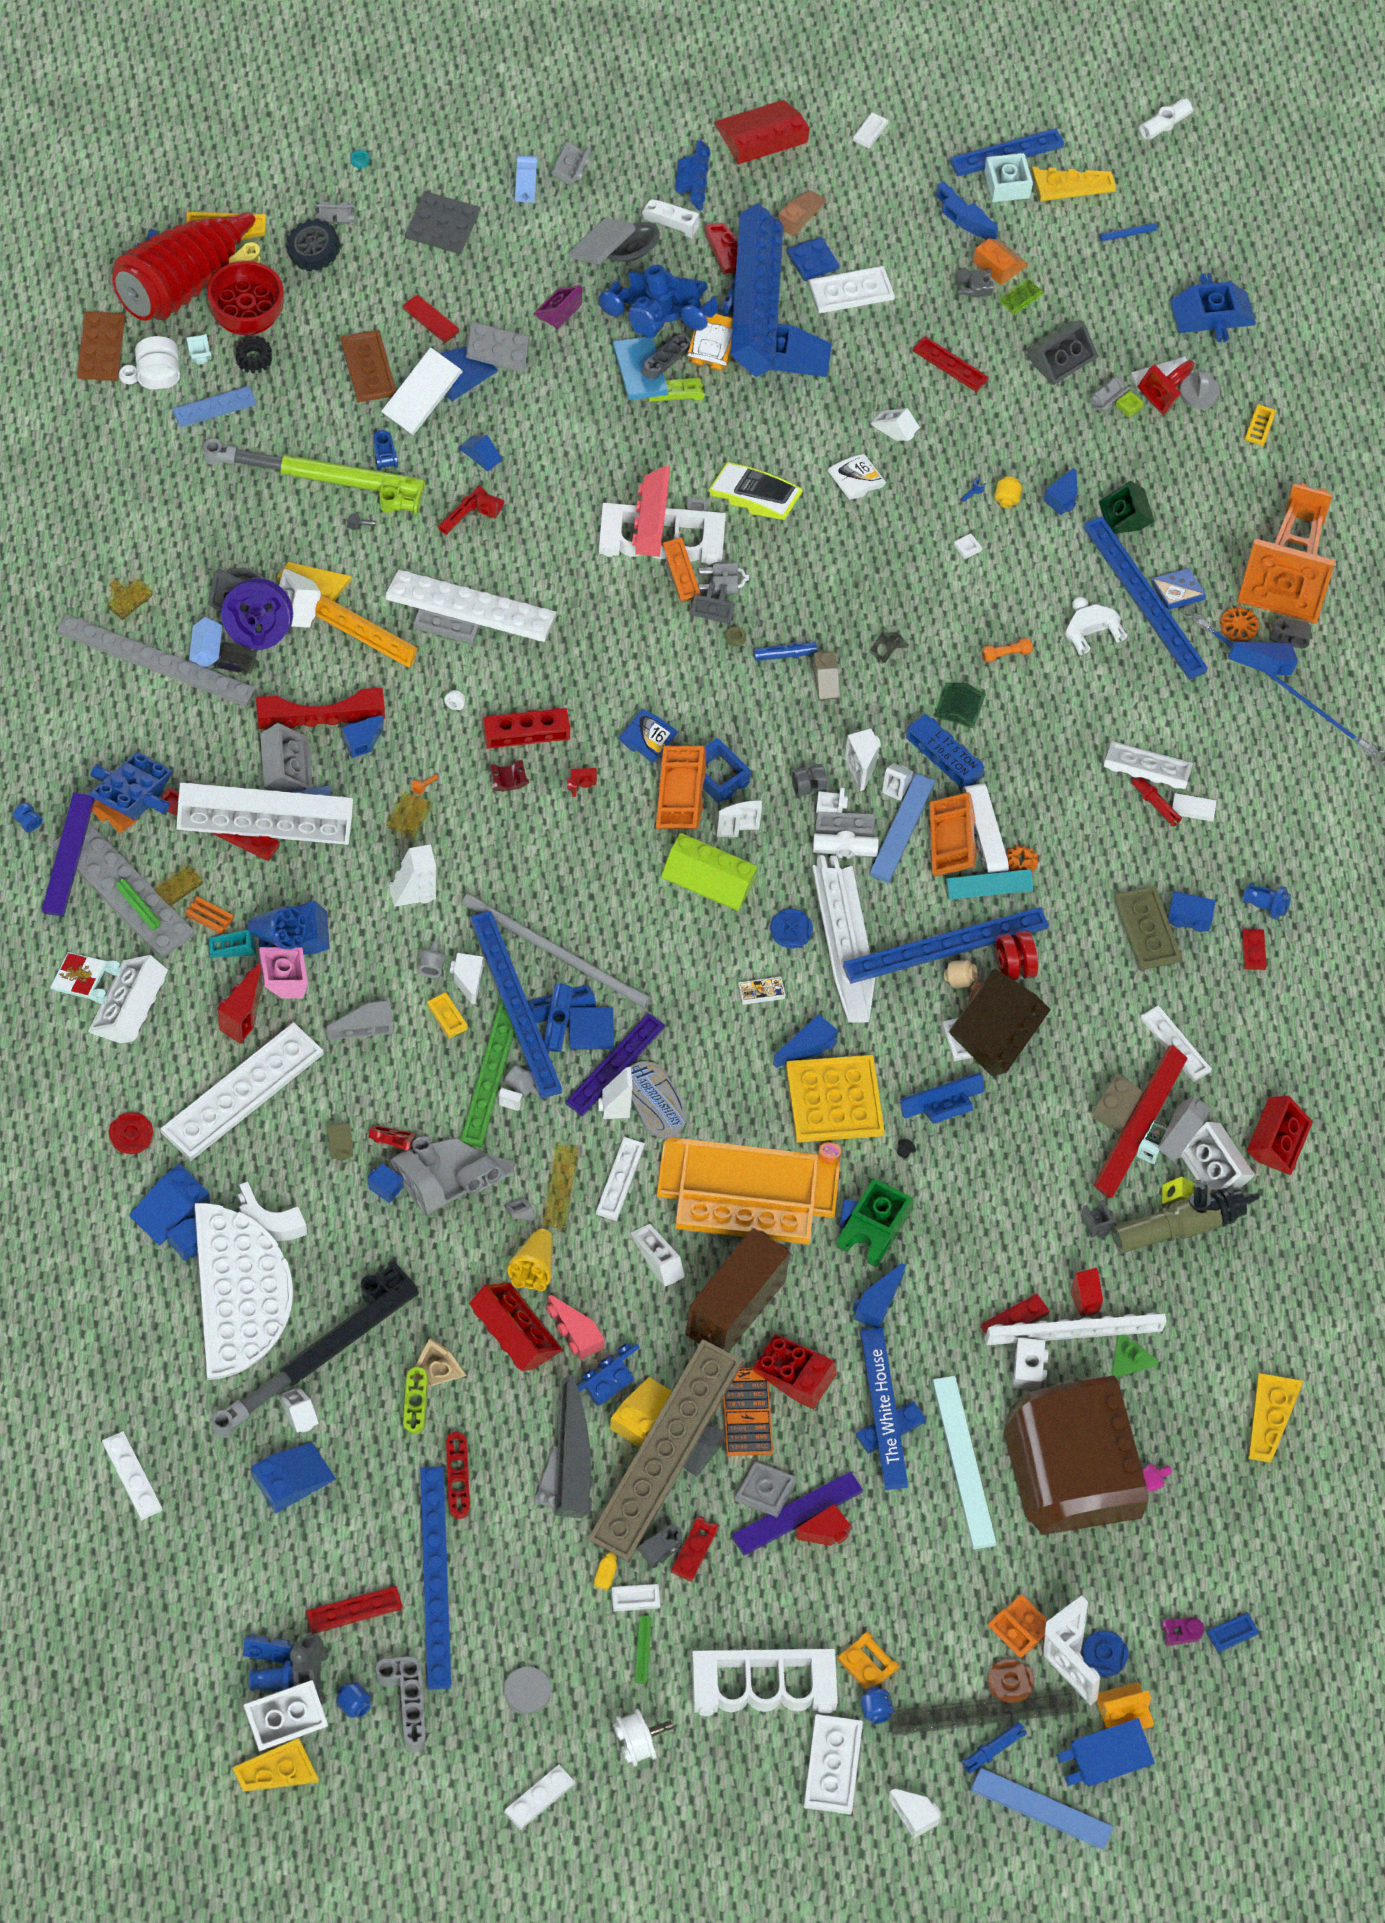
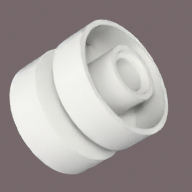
[135,336,180,389]

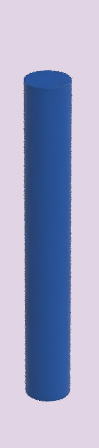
[1099,223,1157,242]

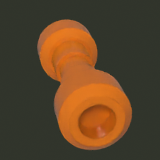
[982,637,1033,663]

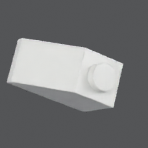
[871,408,920,441]
[882,763,913,801]
[450,953,483,1004]
[277,1386,319,1433]
[888,1789,941,1838]

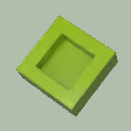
[1115,391,1144,418]

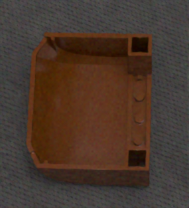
[1004,1375,1148,1535]

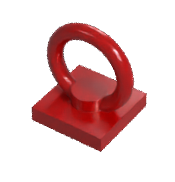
[1137,360,1195,415]

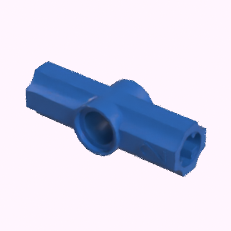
[543,984,574,1052]

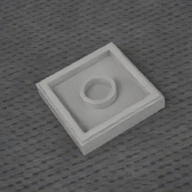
[735,1461,797,1517]

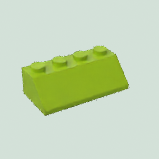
[661,833,758,911]

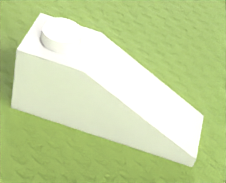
[598,1067,632,1119]
[630,1224,685,1287]

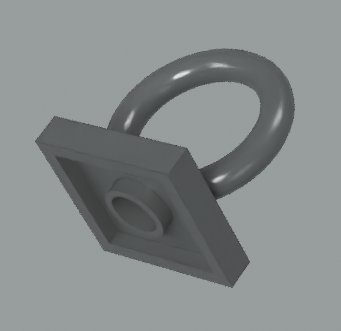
[208,568,265,612]

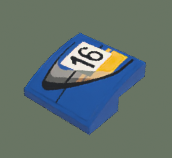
[618,709,678,763]

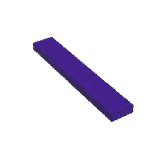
[42,793,95,917]
[565,1013,665,1117]
[732,1471,863,1556]

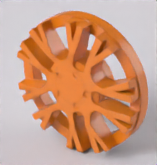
[1220,606,1259,642]

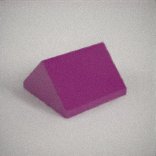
[533,285,583,329]

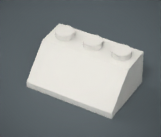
[1181,1122,1255,1192]

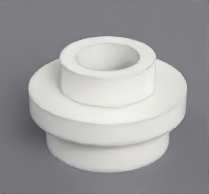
[119,365,138,384]
[444,690,465,710]

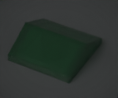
[934,683,986,729]

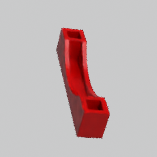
[256,687,385,730]

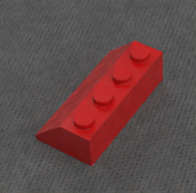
[469,1283,563,1371]

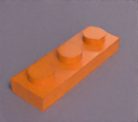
[662,537,701,602]

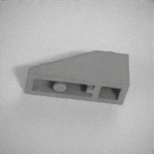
[327,1000,393,1040]
[1158,1095,1210,1162]

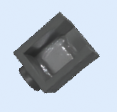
[1081,1200,1114,1238]

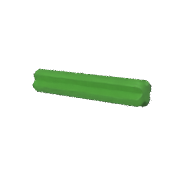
[116,879,161,930]
[634,1615,652,1684]

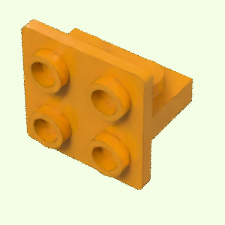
[1096,1682,1154,1730]

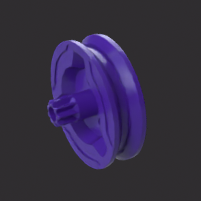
[221,578,293,650]

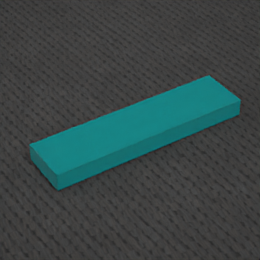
[946,869,1034,900]

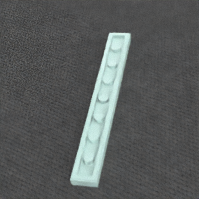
[932,1376,996,1550]

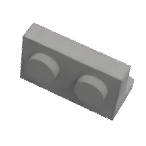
[551,142,591,185]

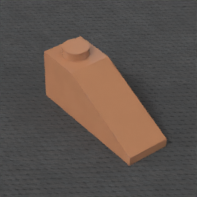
[778,190,827,237]

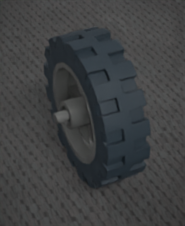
[286,219,341,272]

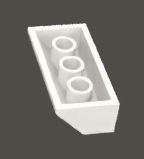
[88,955,168,1044]

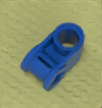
[373,430,398,470]

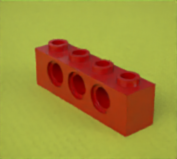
[483,708,571,749]

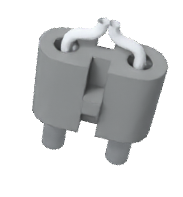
[699,562,749,595]

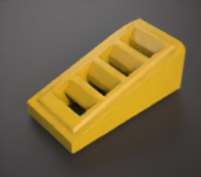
[1245,404,1276,446]

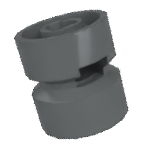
[791,764,827,796]

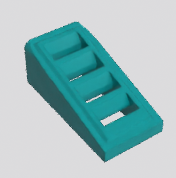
[209,929,256,958]

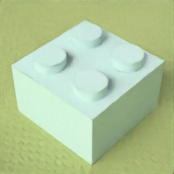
[984,153,1033,202]

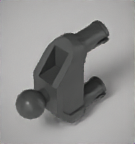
[290,1634,329,1705]

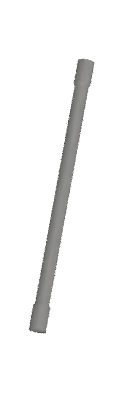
[462,893,651,1009]

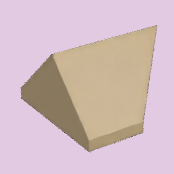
[412,1338,466,1389]

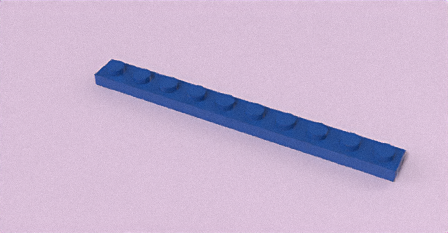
[1084,516,1208,680]
[843,907,1049,984]
[470,911,562,1099]
[420,1466,451,1690]

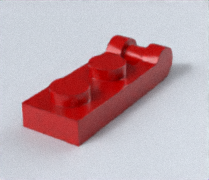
[671,1516,720,1582]

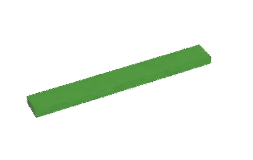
[461,999,514,1148]

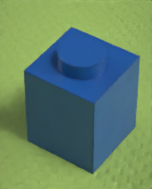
[368,1163,404,1203]

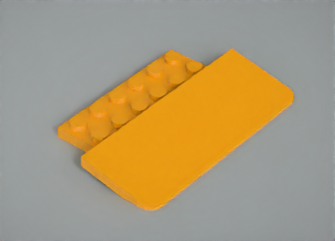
[657,1138,840,1245]

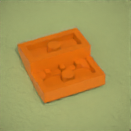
[987,1594,1048,1659]

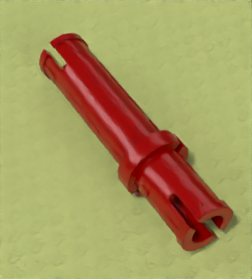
[438,486,487,535]
[1132,777,1182,827]

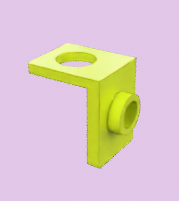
[1162,1177,1195,1205]

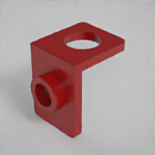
[477,494,505,519]

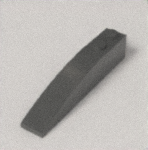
[554,1375,593,1519]

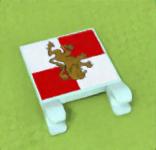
[50,952,122,1004]

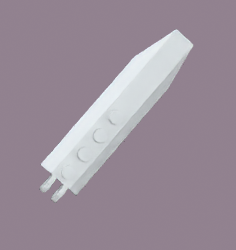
[812,855,875,1023]

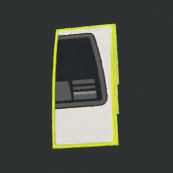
[709,462,803,520]

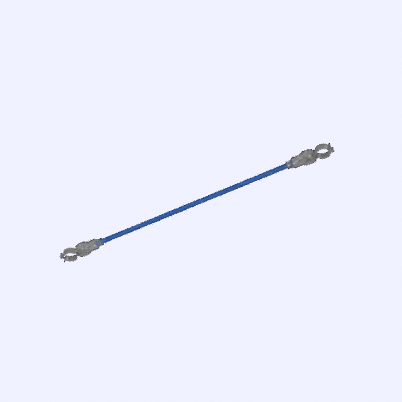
[1180,605,1385,765]

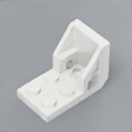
[1043,1595,1100,1705]

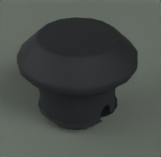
[897,1139,916,1158]

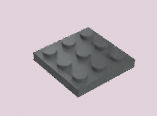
[405,191,481,254]

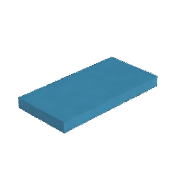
[613,337,668,400]

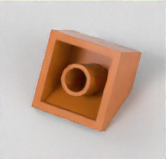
[973,238,1028,285]

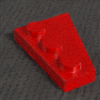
[704,223,738,274]

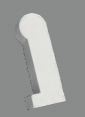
[642,200,699,238]

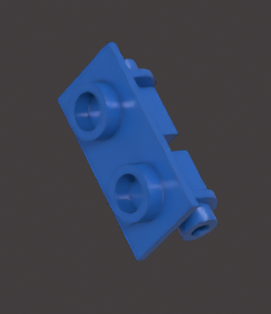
[243,1634,294,1664]

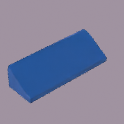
[527,985,596,1023]

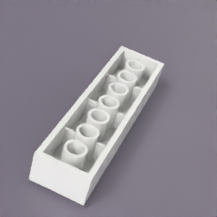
[177,783,353,845]

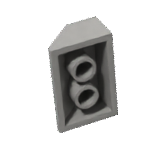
[260,723,313,792]

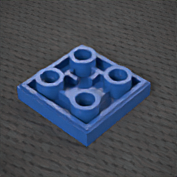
[569,1007,614,1049]

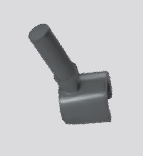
[346,514,376,530]

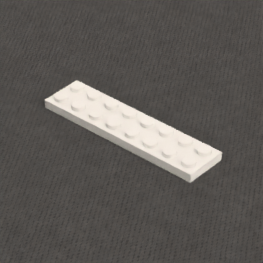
[386,570,557,642]
[161,1022,324,1161]

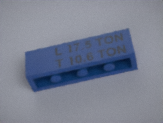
[906,713,985,789]

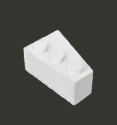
[389,844,436,907]

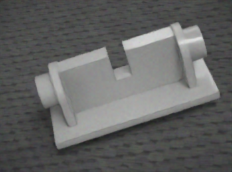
[315,202,355,224]
[1090,376,1130,411]

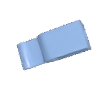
[515,156,537,202]

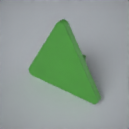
[1112,1334,1159,1378]

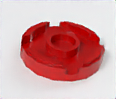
[109,1112,154,1154]

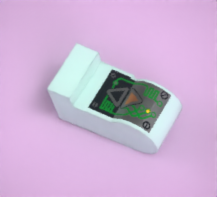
[1136,1120,1168,1164]

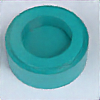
[350,150,370,169]

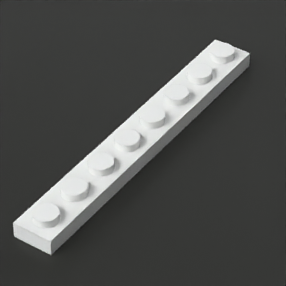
[985,1312,1167,1345]

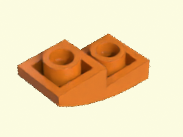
[92,801,138,834]

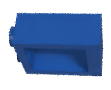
[703,737,751,803]

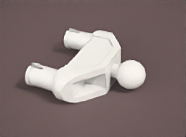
[1065,597,1127,655]

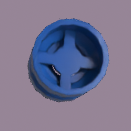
[13,802,43,833]

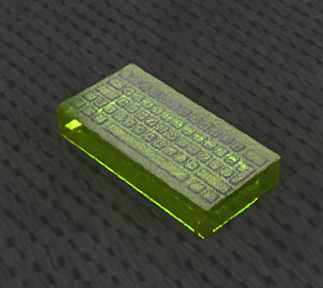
[1000,279,1043,315]

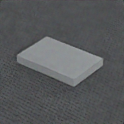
[569,218,636,265]

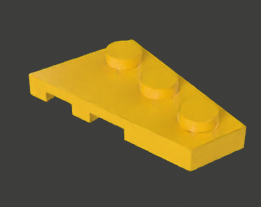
[277,562,352,601]
[233,1738,319,1792]

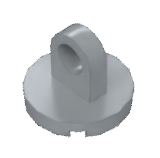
[1180,371,1220,409]

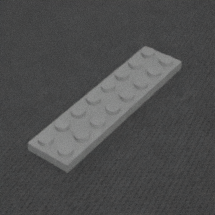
[52,823,195,960]

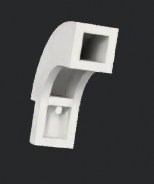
[237,1182,307,1241]

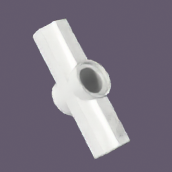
[1139,99,1193,140]
[813,831,878,859]

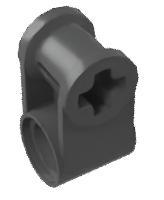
[1270,617,1311,649]
[638,1525,683,1568]

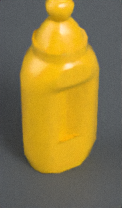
[594,1547,617,1591]

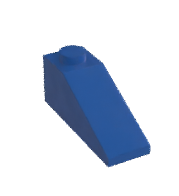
[1228,642,1298,675]
[773,1014,838,1068]
[852,1263,906,1328]

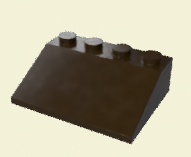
[948,969,1051,1076]

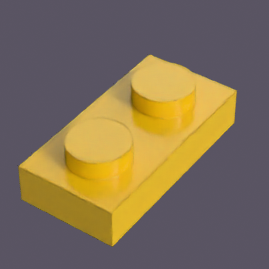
[427,992,468,1039]

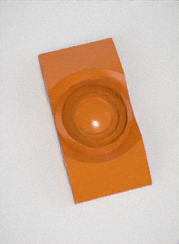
[656,746,706,829]
[930,792,977,877]

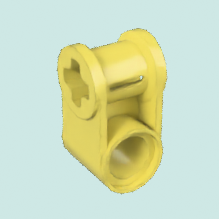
[229,242,261,264]

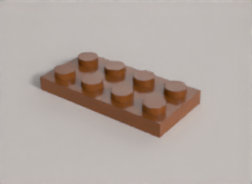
[77,311,126,381]

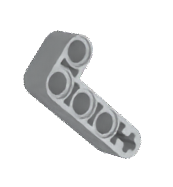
[375,1657,425,1753]

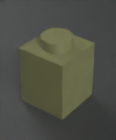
[327,1123,353,1161]

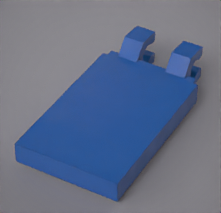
[1056,1718,1155,1787]

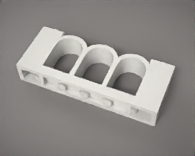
[599,503,726,565]
[692,1649,838,1716]

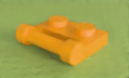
[837,1631,900,1691]

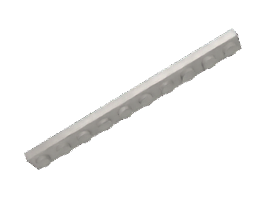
[57,615,256,707]

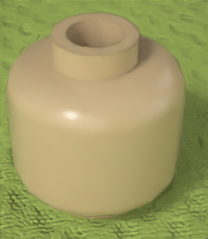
[944,960,978,989]

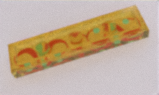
[543,1145,579,1229]

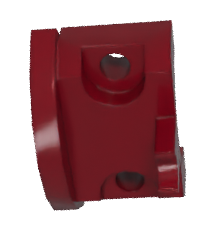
[490,760,529,792]

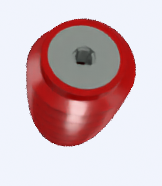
[112,212,256,321]

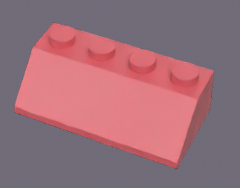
[632,466,670,557]

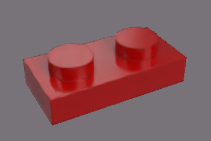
[1242,929,1267,970]

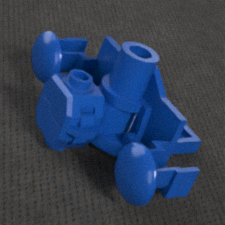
[598,265,719,338]

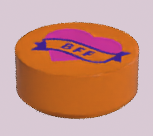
[818,1142,841,1164]

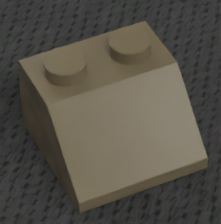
[1093,1074,1143,1134]

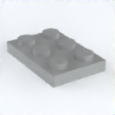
[465,321,529,372]

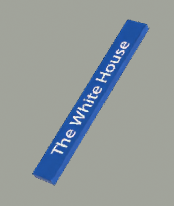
[860,1328,908,1490]

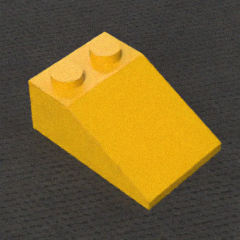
[610,1377,672,1448]

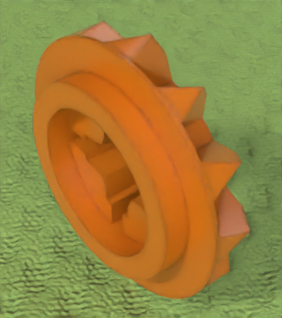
[1006,844,1039,872]

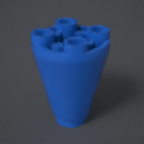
[248,906,308,949]

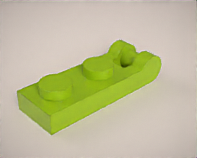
[648,378,705,402]

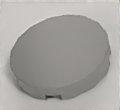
[504,1667,551,1714]

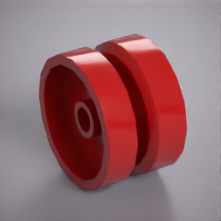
[996,930,1038,981]

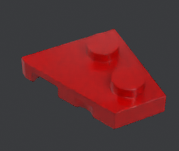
[368,1125,417,1151]

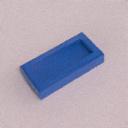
[1206,1612,1259,1653]

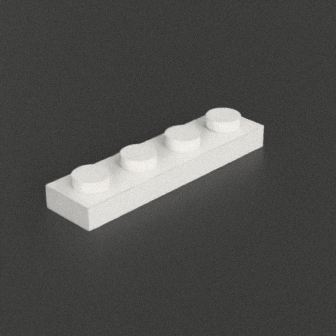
[102,1431,162,1520]

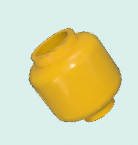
[994,476,1023,508]

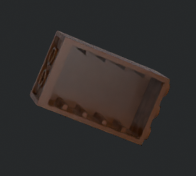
[686,1228,790,1353]

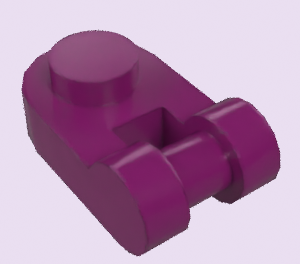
[1161,1618,1205,1646]

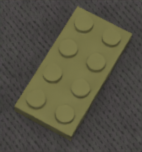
[1114,886,1182,970]

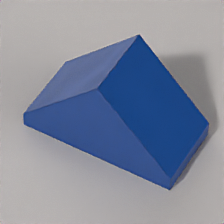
[459,435,502,472]

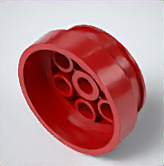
[207,261,284,335]

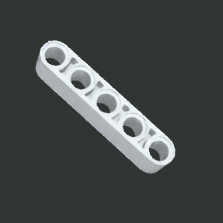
[963,783,1009,874]

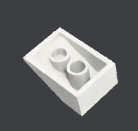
[244,1680,328,1752]

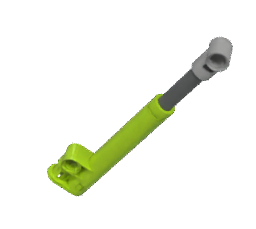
[203,438,425,515]

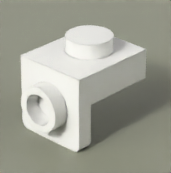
[816,788,848,814]

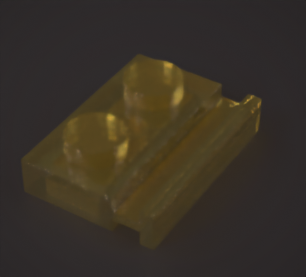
[387,791,433,839]

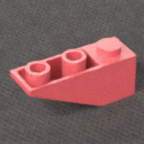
[546,1295,605,1360]

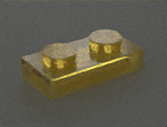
[155,866,203,906]

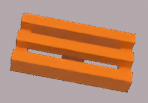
[185,896,234,935]

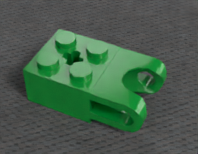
[837,1178,913,1267]

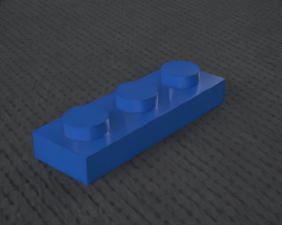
[856,1401,926,1454]

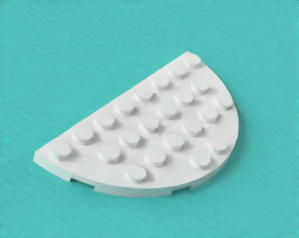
[194,1203,293,1380]

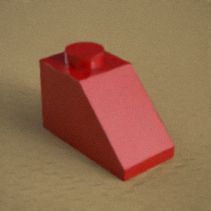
[1070,1267,1103,1316]
[795,1504,851,1546]

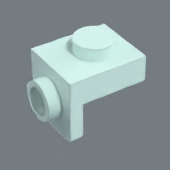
[186,335,211,365]

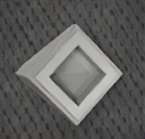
[504,1197,535,1221]

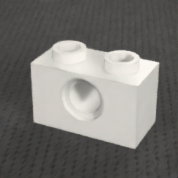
[1013,1337,1049,1390]

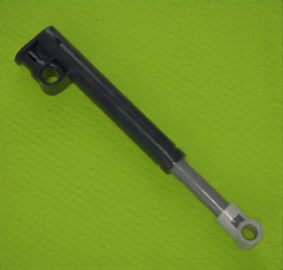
[211,1260,419,1438]

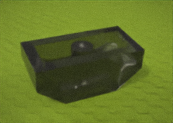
[211,642,257,674]

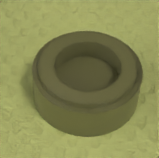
[725,626,746,647]

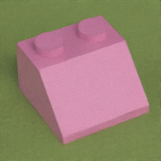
[259,947,308,999]

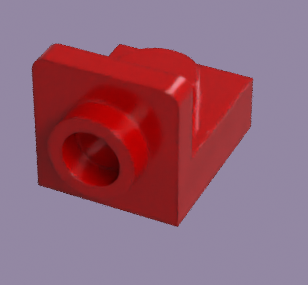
[567,768,597,797]

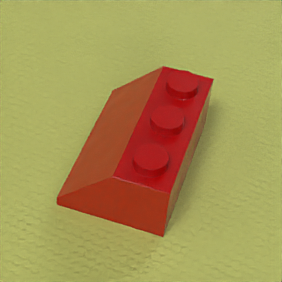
[1247,1095,1313,1175]

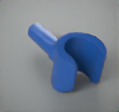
[961,478,986,502]

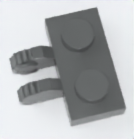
[690,581,735,624]

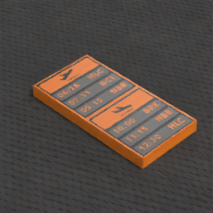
[723,1368,773,1456]

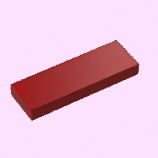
[403,294,459,343]

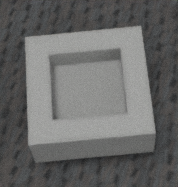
[687,498,708,512]

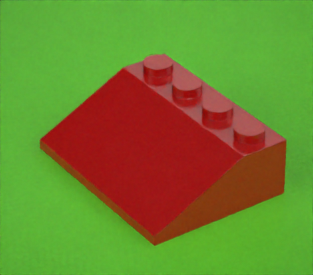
[714,100,810,165]

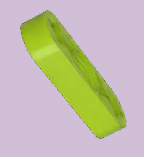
[403,1367,429,1435]

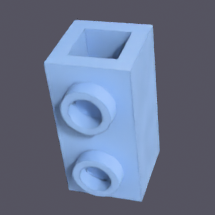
[189,617,222,668]

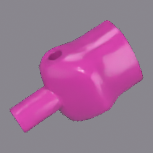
[1142,1464,1172,1492]

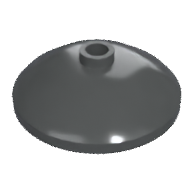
[607,222,660,262]

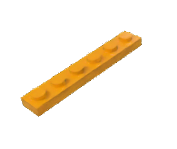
[315,594,418,668]

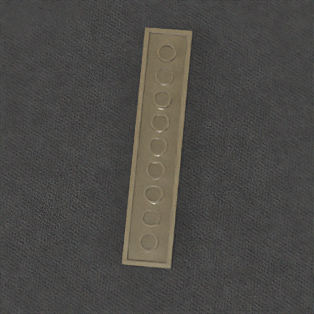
[588,1339,743,1563]

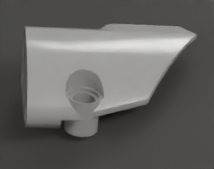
[390,1136,515,1216]

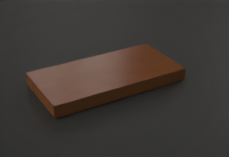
[340,330,397,403]

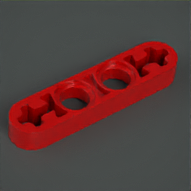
[446,1432,470,1519]

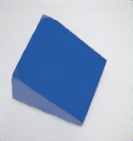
[839,1199,859,1229]

